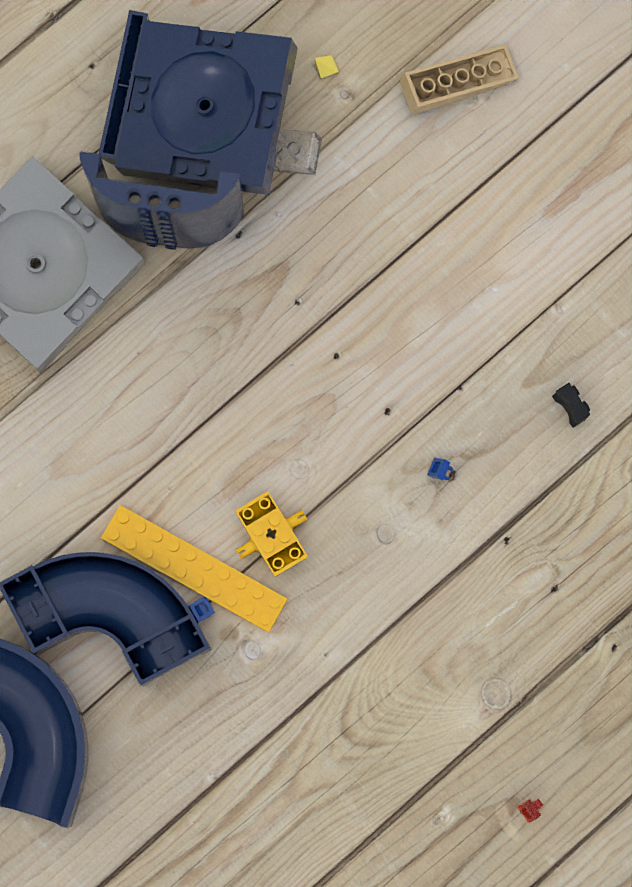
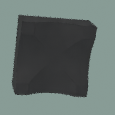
[552,383,591,428]

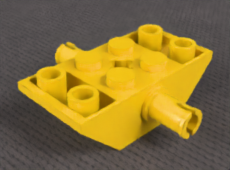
[235,491,308,577]

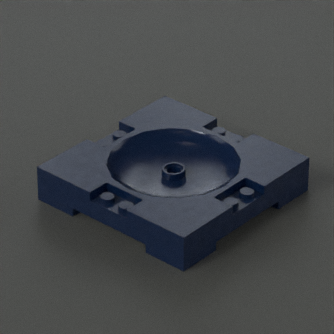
[115,21,298,195]

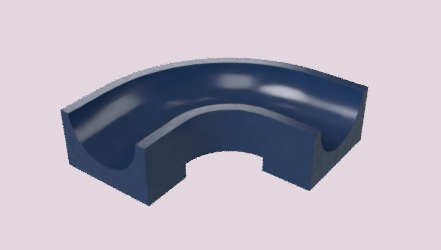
[0,552,212,687]
[0,639,88,828]

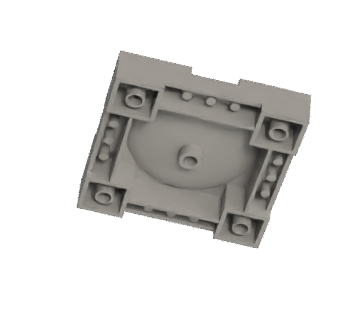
[0,156,145,374]

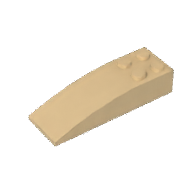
[399,44,519,115]

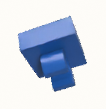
[427,458,453,480]

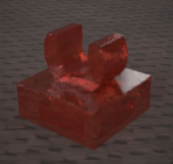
[517,799,543,823]

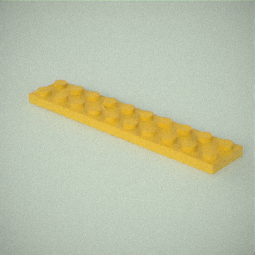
[101,505,288,633]

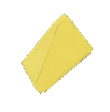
[314,55,339,79]

